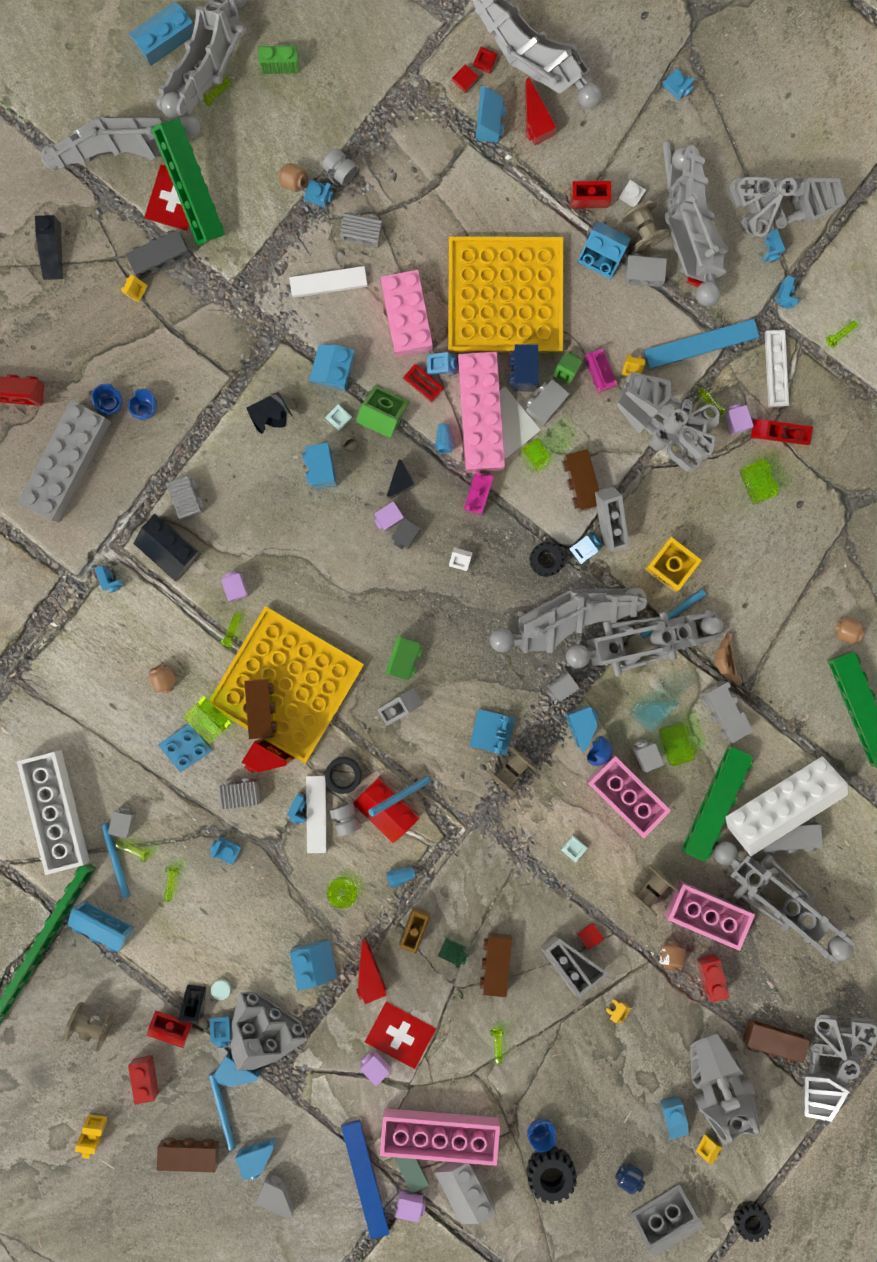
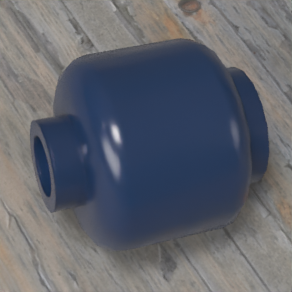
[615,1163,645,1195]

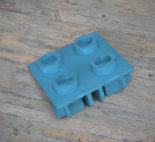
[469,709,515,755]
[158,723,212,773]

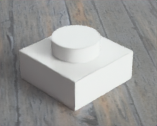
[619,180,646,207]
[449,547,472,571]

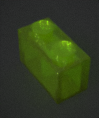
[519,438,551,473]
[739,459,779,505]
[182,696,231,744]
[658,722,696,767]

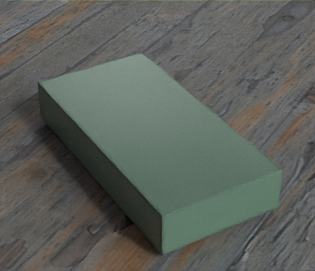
[395,1157,429,1194]

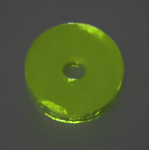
[327,877,358,909]

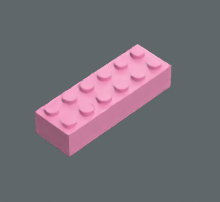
[458,352,505,473]
[380,1108,500,1166]

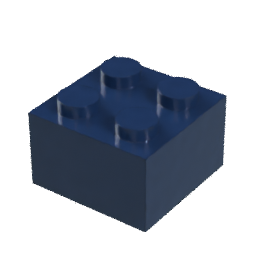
[509,344,538,392]

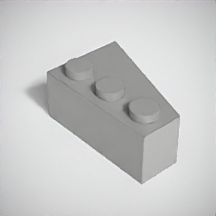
[700,681,753,743]
[540,936,609,998]

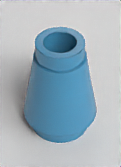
[435,424,454,454]
[386,867,415,888]

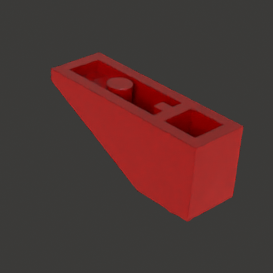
[525,78,556,146]
[750,419,813,446]
[356,937,387,1004]

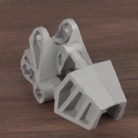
[728,177,846,237]
[617,372,719,472]
[803,1014,877,1122]
[690,1034,761,1147]

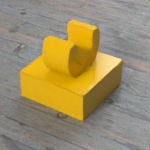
[121,275,148,302]
[621,354,645,376]
[606,1000,632,1024]
[82,1114,107,1141]
[75,1132,101,1159]
[696,1134,723,1164]

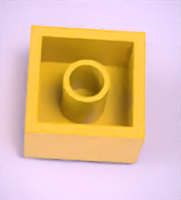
[644,537,702,592]

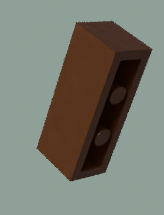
[562,449,599,513]
[244,679,278,739]
[479,933,512,997]
[743,1019,810,1064]
[157,1137,219,1173]

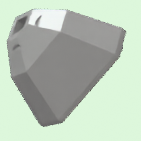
[231,992,308,1071]

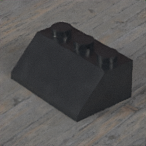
[133,513,201,582]

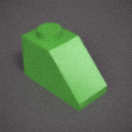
[553,352,582,385]

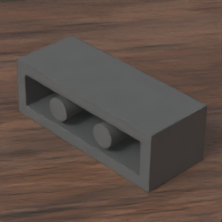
[126,230,191,280]

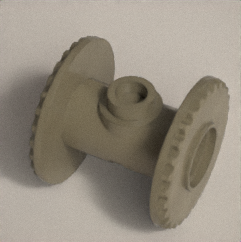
[622,199,670,251]
[487,745,538,797]
[627,864,679,917]
[63,1002,114,1051]

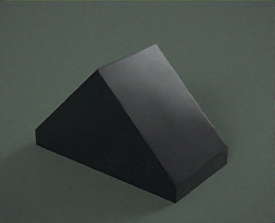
[387,459,415,499]
[178,984,206,1024]

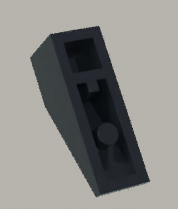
[35,215,63,280]

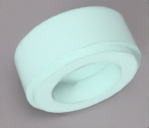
[211,979,231,1000]

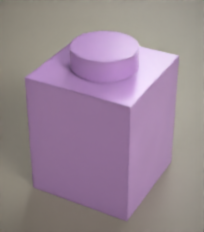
[724,404,754,436]
[374,501,404,532]
[221,571,249,602]
[360,1050,391,1086]
[396,1190,426,1223]

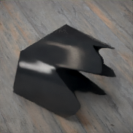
[246,392,295,436]

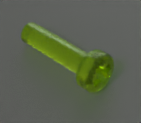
[202,77,232,107]
[826,321,858,348]
[697,387,727,417]
[219,613,242,647]
[115,840,150,862]
[163,866,179,902]
[490,1028,504,1064]

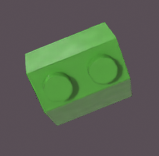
[356,386,409,438]
[385,636,423,680]

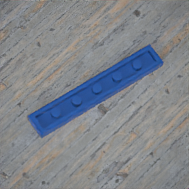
[341,1120,390,1240]

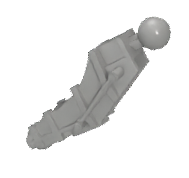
[157,0,248,119]
[472,0,602,109]
[41,113,201,170]
[665,145,728,306]
[490,587,648,653]
[566,610,723,676]
[714,841,856,965]

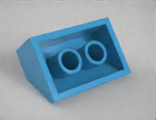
[129,1,194,66]
[68,901,135,952]

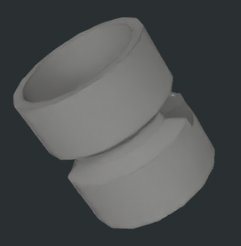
[322,148,358,186]
[329,802,362,836]

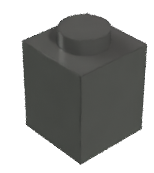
[391,518,420,550]

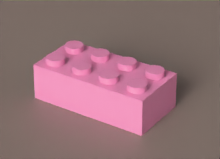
[380,270,433,358]
[585,754,671,838]
[664,880,755,951]

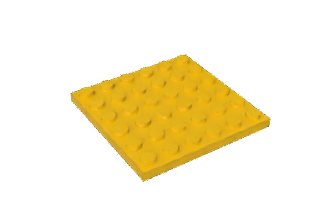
[448,237,563,353]
[207,606,365,764]

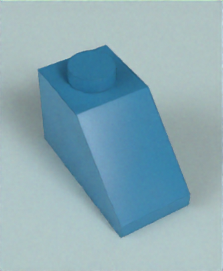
[213,1051,261,1087]
[660,1096,689,1140]
[235,1137,276,1180]

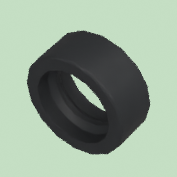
[325,757,362,794]

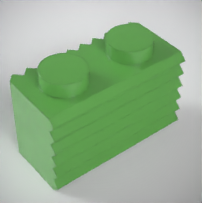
[258,45,299,75]

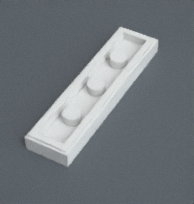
[289,266,368,298]
[765,330,789,408]
[306,775,327,853]

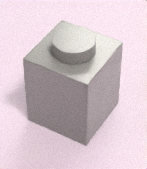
[108,807,136,838]

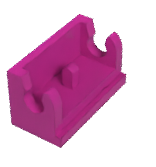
[584,349,618,394]
[464,472,494,516]

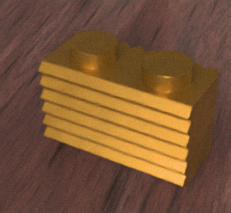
[399,907,430,954]

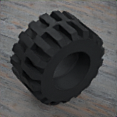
[526,1146,577,1204]

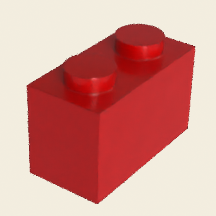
[570,181,611,209]
[697,955,730,1003]
[147,1010,192,1049]
[128,1055,159,1105]

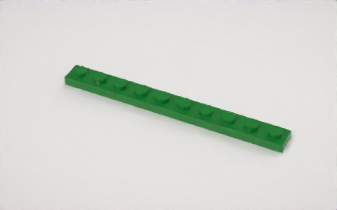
[0,864,96,1025]

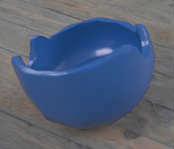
[91,384,123,415]
[128,389,158,421]
[587,736,613,766]
[527,1119,557,1153]

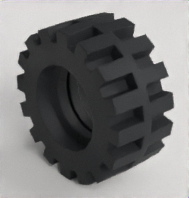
[529,542,564,577]
[733,1201,771,1242]

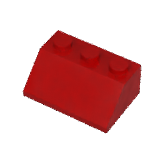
[0,374,44,406]
[241,738,294,773]
[353,776,420,843]

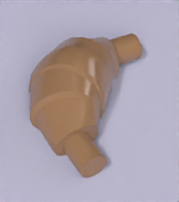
[714,633,741,685]

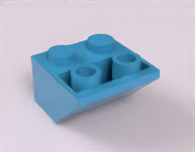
[577,221,631,279]

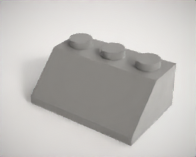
[434,1162,496,1224]
[630,1184,704,1257]

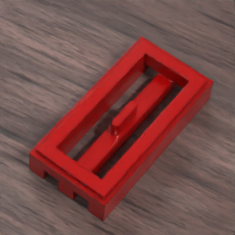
[403,364,444,403]

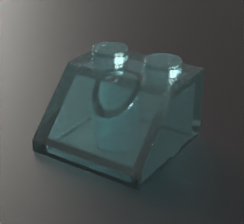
[629,700,678,733]

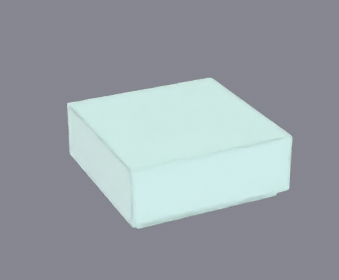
[325,404,352,432]
[561,835,588,863]

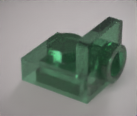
[438,937,469,969]

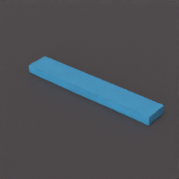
[644,319,759,370]

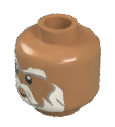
[659,941,686,971]

